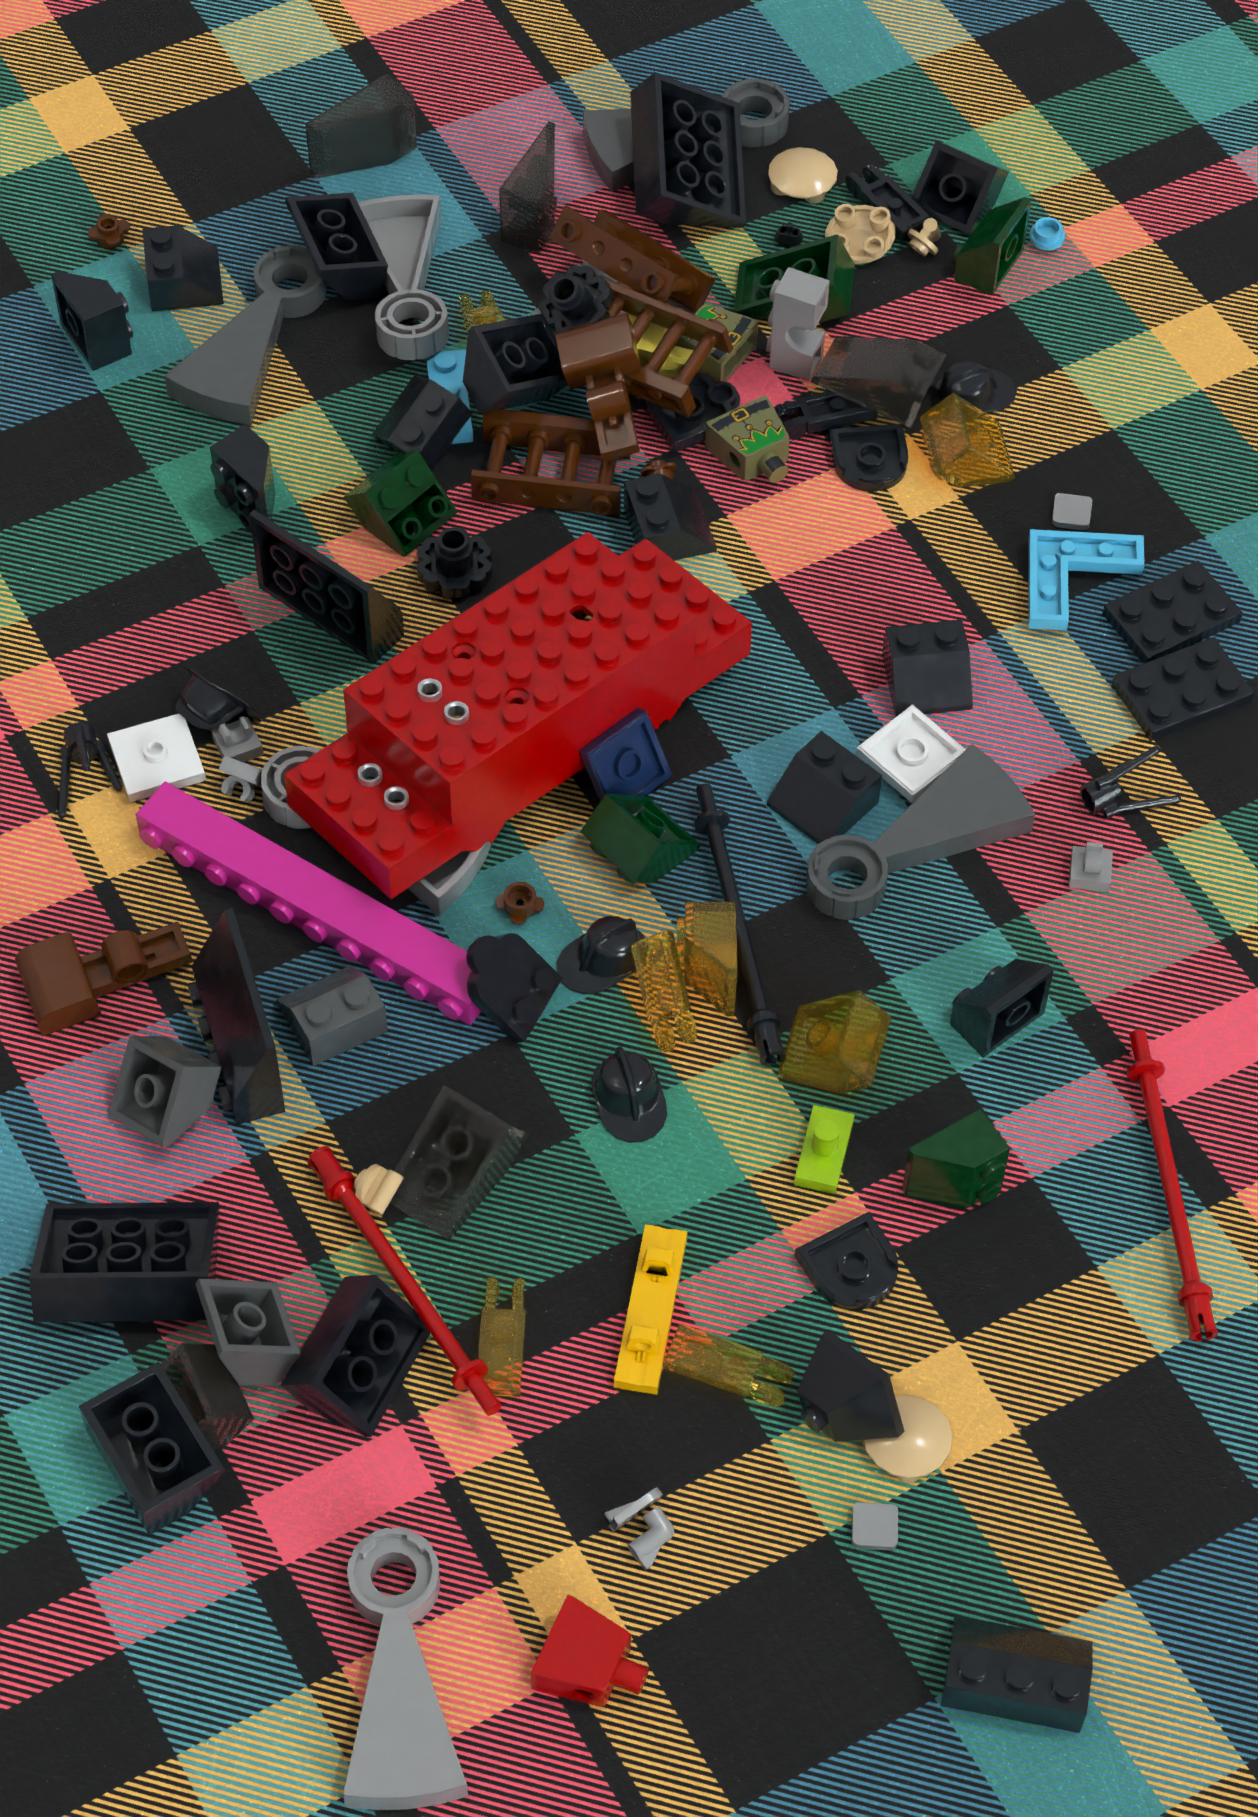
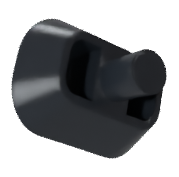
[774,222,803,247]

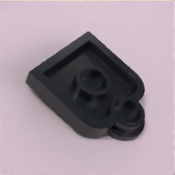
[640,373,740,453]
[466,933,563,1043]

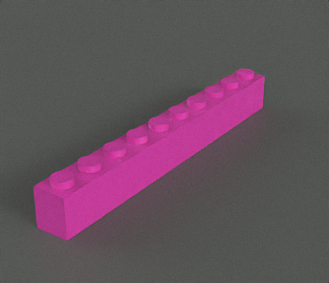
[135,781,482,1026]

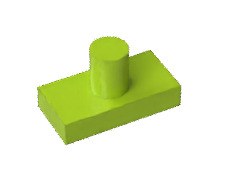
[794,1105,855,1195]

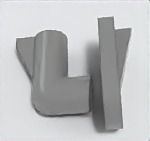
[604,1487,674,1571]

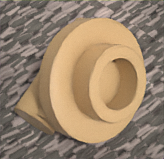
[907,218,941,256]
[354,1164,404,1215]

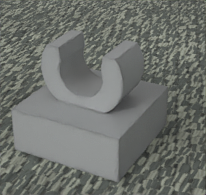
[211,716,264,762]
[219,755,262,803]
[1069,842,1113,892]

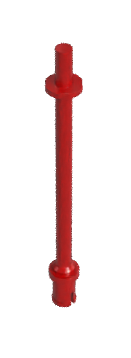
[1127,1029,1218,1342]
[307,1146,502,1416]

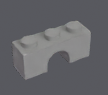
[766,267,830,381]

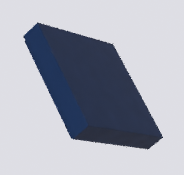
[579,708,672,802]

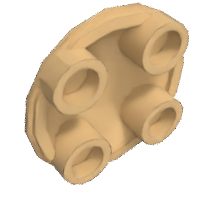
[768,147,838,204]
[825,204,895,264]
[862,1395,952,1483]

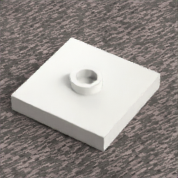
[856,704,966,803]
[107,713,206,803]

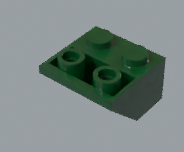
[344,450,458,556]

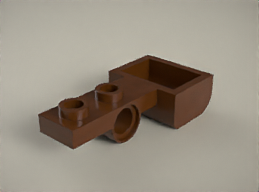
[556,313,642,462]
[15,922,193,1036]

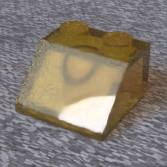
[920,393,1015,488]
[676,902,737,1016]
[778,990,891,1094]

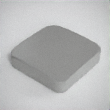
[1052,493,1092,530]
[852,1502,898,1550]

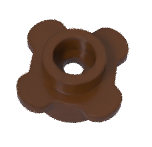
[88,214,130,249]
[639,460,677,480]
[496,882,544,925]

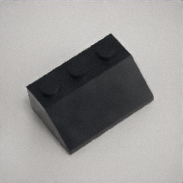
[285,193,388,301]
[462,313,568,414]
[281,1275,430,1437]
[79,1362,225,1535]
[940,1615,1093,1733]

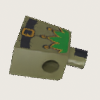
[676,304,758,382]
[705,395,790,483]

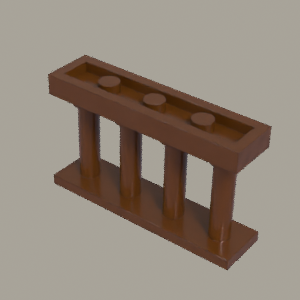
[549,206,716,310]
[606,280,733,418]
[471,409,631,516]

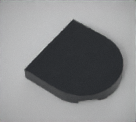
[829,424,908,492]
[794,1212,898,1310]

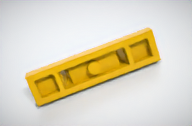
[614,1224,688,1395]

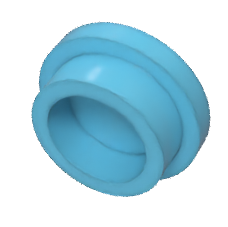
[1029,217,1065,250]

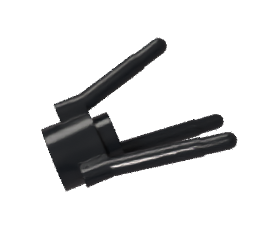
[58,722,122,819]
[1080,746,1181,819]

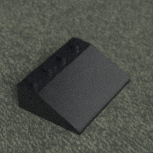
[630,72,747,228]
[249,510,404,664]
[187,908,286,1125]
[29,1202,220,1324]

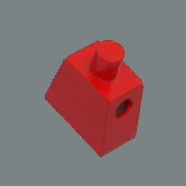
[531,1595,649,1706]

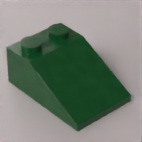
[734,234,855,323]

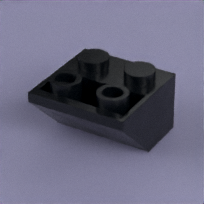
[210,424,275,530]

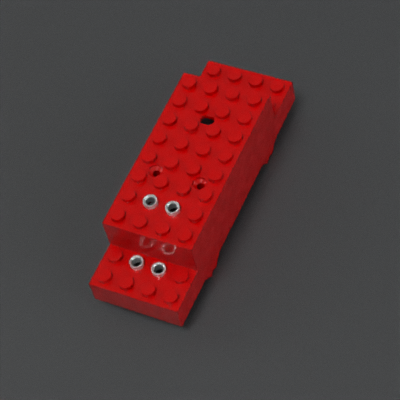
[284,532,752,899]

